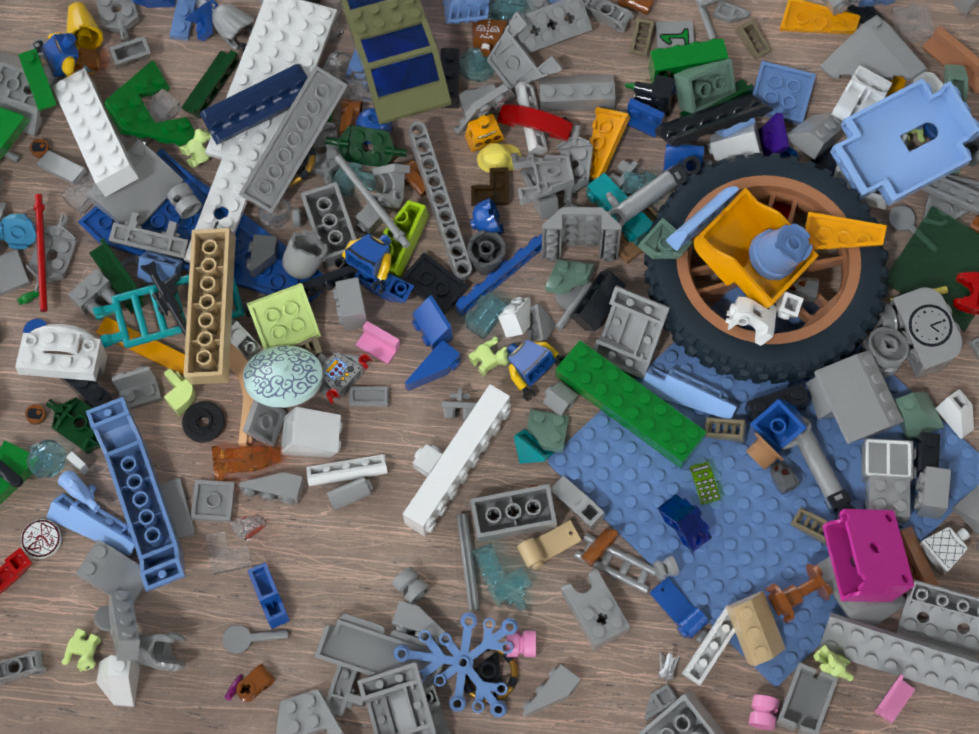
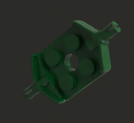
[325,125,408,167]
[46,397,101,454]

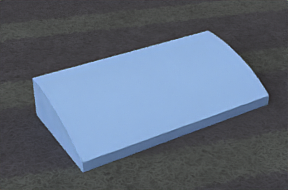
[666,186,739,252]

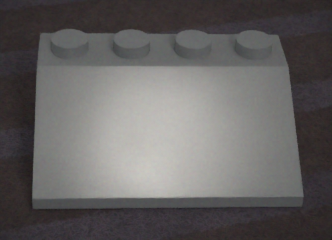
[87,140,184,226]
[814,350,904,444]
[639,691,725,734]

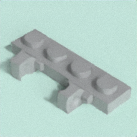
[109,212,189,259]
[326,665,365,718]

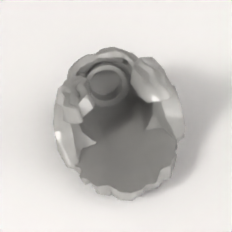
[135,632,187,672]

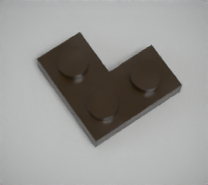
[471,168,509,206]

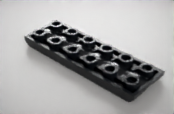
[655,93,773,147]

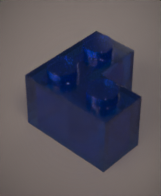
[657,494,712,552]

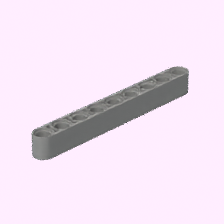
[408,121,472,282]

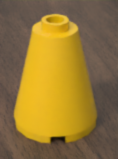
[66,2,103,53]

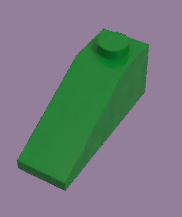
[18,48,57,111]

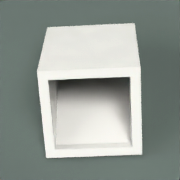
[280,407,343,457]

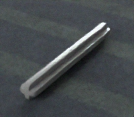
[457,514,480,611]

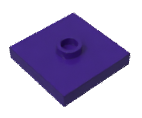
[759,113,789,156]

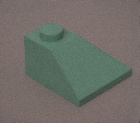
[894,392,944,441]

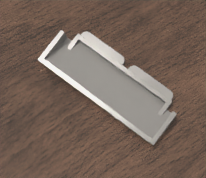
[315,613,442,688]

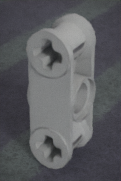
[584,0,634,33]
[0,650,47,685]

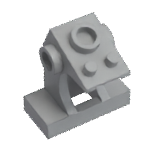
[373,164,410,210]

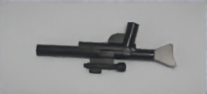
[141,261,187,337]

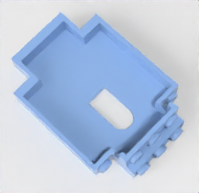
[830,78,979,206]

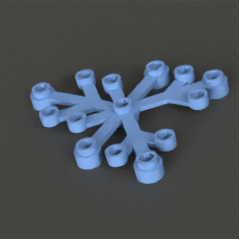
[394,612,518,717]

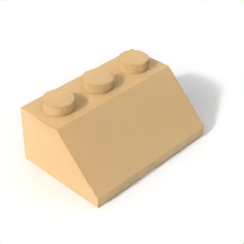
[725,591,786,666]

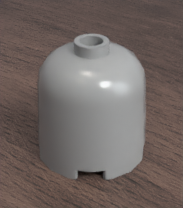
[282,230,328,279]

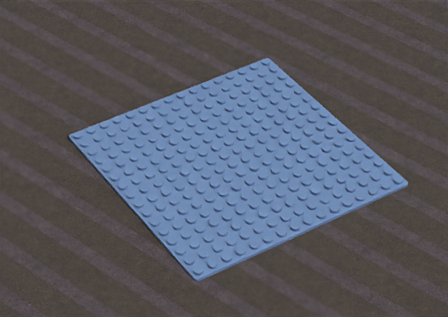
[548,287,979,687]

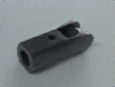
[0,460,23,488]

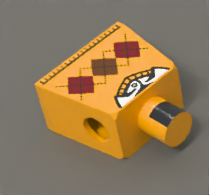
[465,114,504,153]

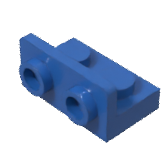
[627,98,665,138]

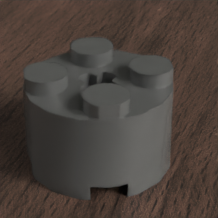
[467,230,505,275]

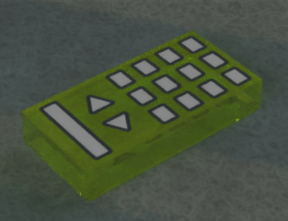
[689,462,721,505]

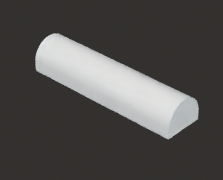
[515,81,547,156]
[307,454,388,487]
[682,605,735,686]

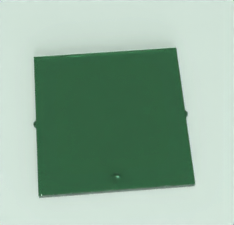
[885,206,979,332]

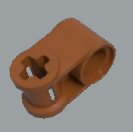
[236,664,276,702]

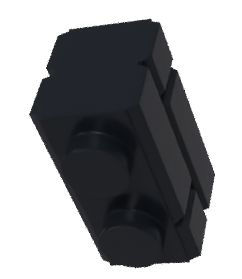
[915,432,940,477]

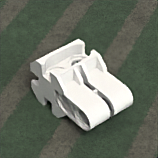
[831,65,892,121]

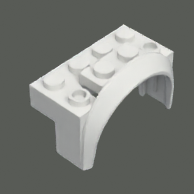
[15,324,108,381]

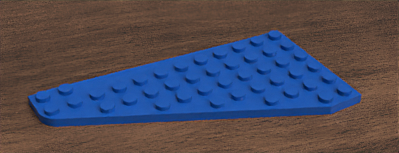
[78,148,323,303]

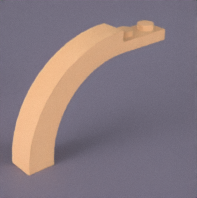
[229,344,254,449]

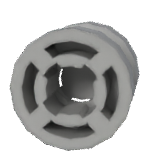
[653,555,679,581]

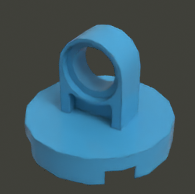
[0,214,36,250]

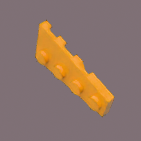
[779,0,860,35]
[589,107,630,180]
[805,212,887,250]

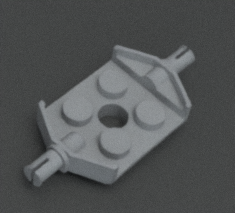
[96,0,139,42]
[305,122,340,185]
[556,125,594,203]
[26,214,77,292]

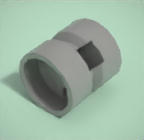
[167,183,202,219]
[392,567,430,604]

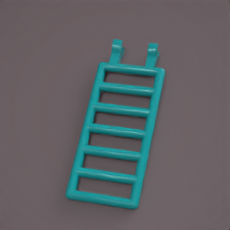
[93,275,245,348]

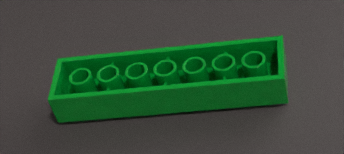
[555,340,707,469]

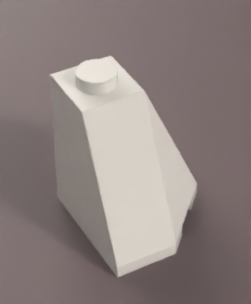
[708,121,763,161]
[96,655,140,707]

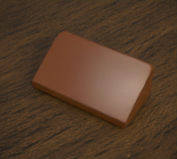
[581,528,618,567]

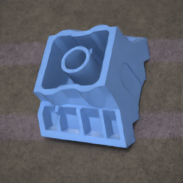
[442,0,490,24]

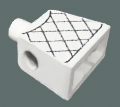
[920,527,970,576]

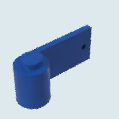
[649,577,709,639]

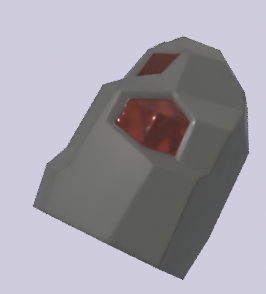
[786,277,819,302]
[770,462,800,495]

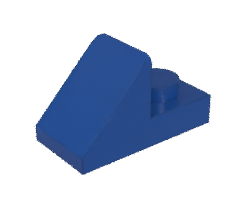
[185,1,213,41]

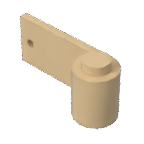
[517,520,582,570]

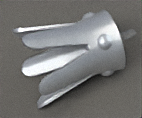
[658,652,680,685]

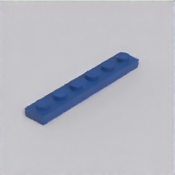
[456,234,542,317]

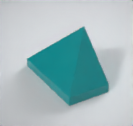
[514,429,554,464]

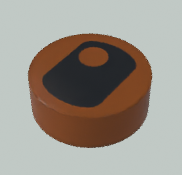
[30,139,50,158]
[25,404,46,425]

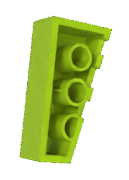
[383,200,429,279]

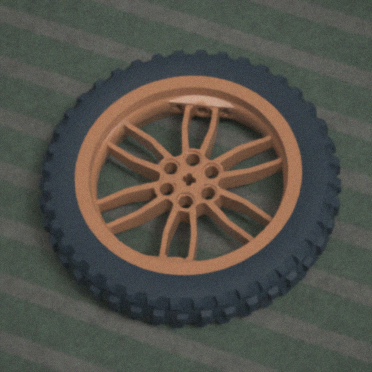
[644,153,889,384]

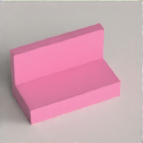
[356,321,401,365]
[874,674,915,724]

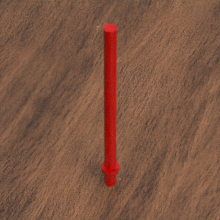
[33,194,48,312]

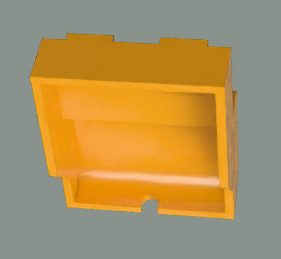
[694,188,819,308]

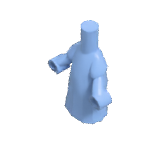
[58,471,100,512]

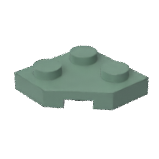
[637,218,693,259]
[545,259,594,295]
[527,409,569,453]

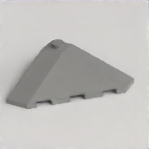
[820,15,927,80]

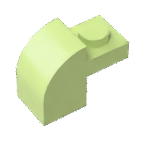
[164,368,195,417]

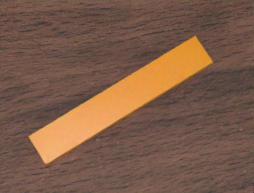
[96,317,185,377]

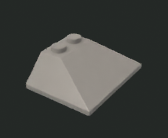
[593,285,670,379]
[817,556,905,626]
[357,662,437,734]

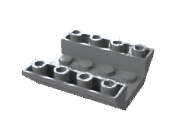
[0,51,65,137]
[542,207,621,262]
[896,580,979,659]

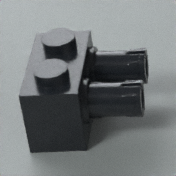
[634,75,675,116]

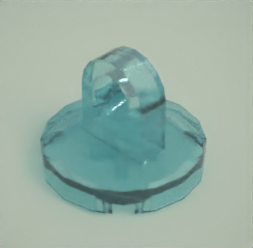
[460,47,495,82]
[27,440,66,478]

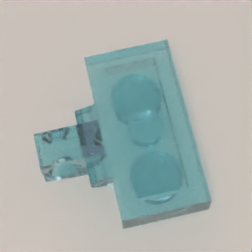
[487,567,532,611]

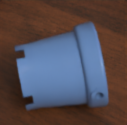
[749,224,812,281]

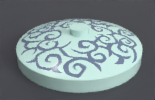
[243,346,323,407]

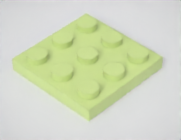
[247,283,321,350]

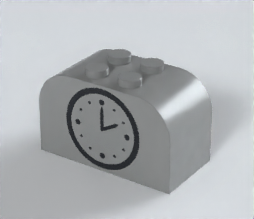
[889,288,962,379]

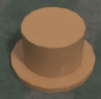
[746,432,784,470]

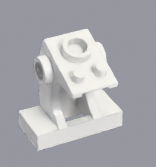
[725,296,777,346]

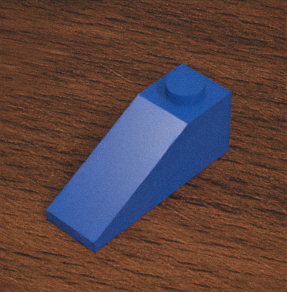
[405,340,461,391]

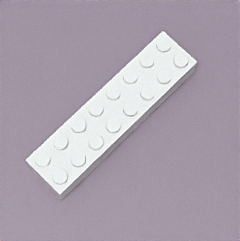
[52,68,139,197]
[403,384,511,537]

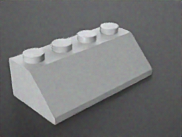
[539,74,615,112]

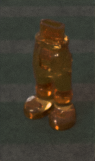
[211,446,281,481]

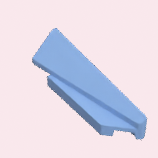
[641,366,737,419]
[47,493,135,556]

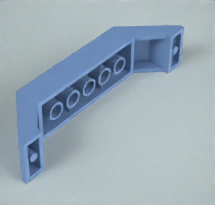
[86,397,186,592]

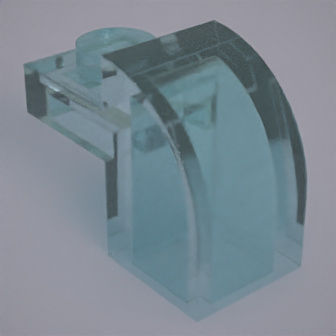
[331,163,376,197]
[622,172,658,204]
[472,544,506,585]

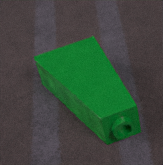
[0,107,30,161]
[0,440,43,505]

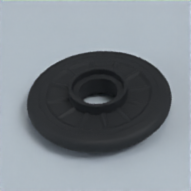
[182,401,225,443]

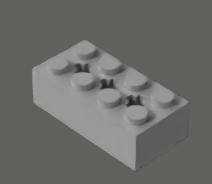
[508,0,592,53]
[300,182,356,268]
[470,484,557,543]

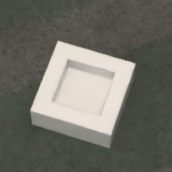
[66,451,90,475]

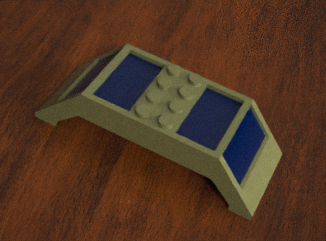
[339,0,451,125]

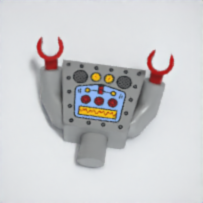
[317,352,373,404]

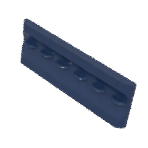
[200,64,308,145]

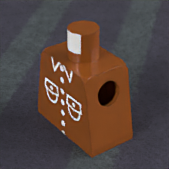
[472,19,507,57]

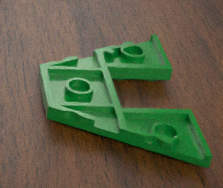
[104,60,204,146]

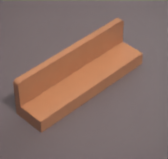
[922,26,979,95]
[900,526,939,586]

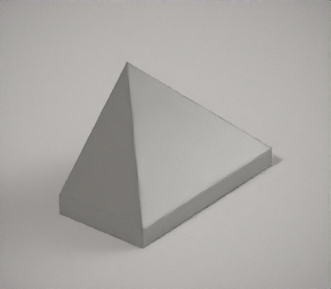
[527,304,556,342]

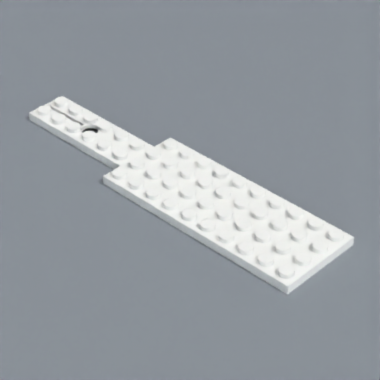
[184,0,338,263]

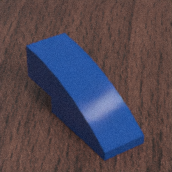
[247,562,290,629]

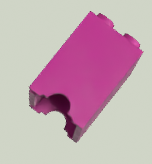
[822,509,914,602]

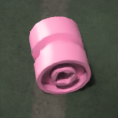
[507,630,536,657]
[748,695,780,730]

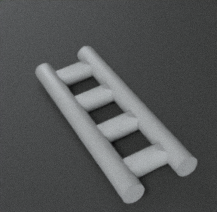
[574,533,656,594]

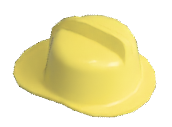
[477,143,522,172]

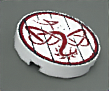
[21,519,62,560]

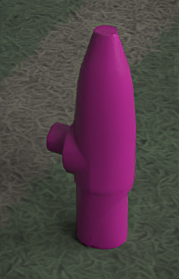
[224,674,243,701]

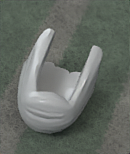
[212,4,254,50]

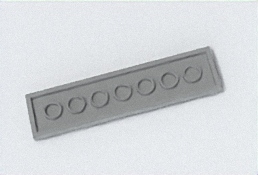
[238,65,348,214]
[818,613,979,702]

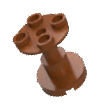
[766,564,833,623]

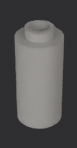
[326,477,373,511]

